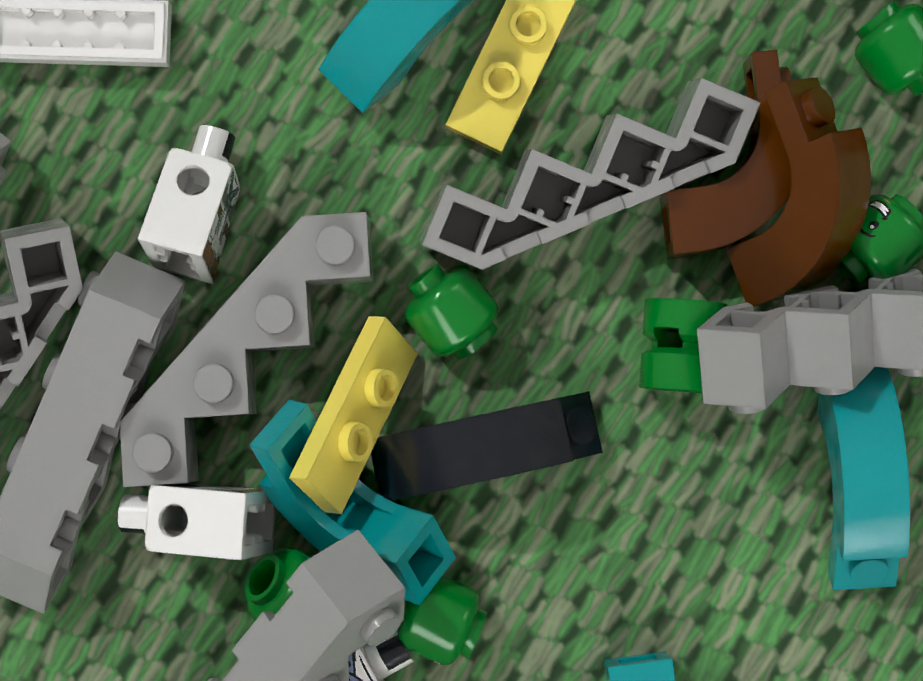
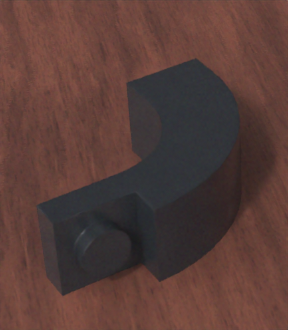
[371,391,603,500]

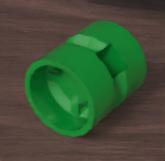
[639,298,728,393]

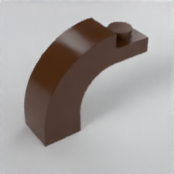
[660,49,792,260]
[726,77,871,307]

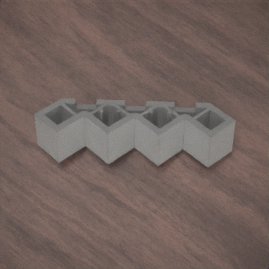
[420,78,760,270]
[120,212,374,487]
[0,218,83,409]
[0,251,186,614]
[697,268,923,414]
[207,530,405,681]

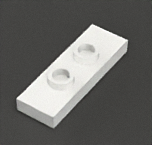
[0,0,172,67]

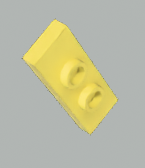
[445,0,577,155]
[289,316,418,514]

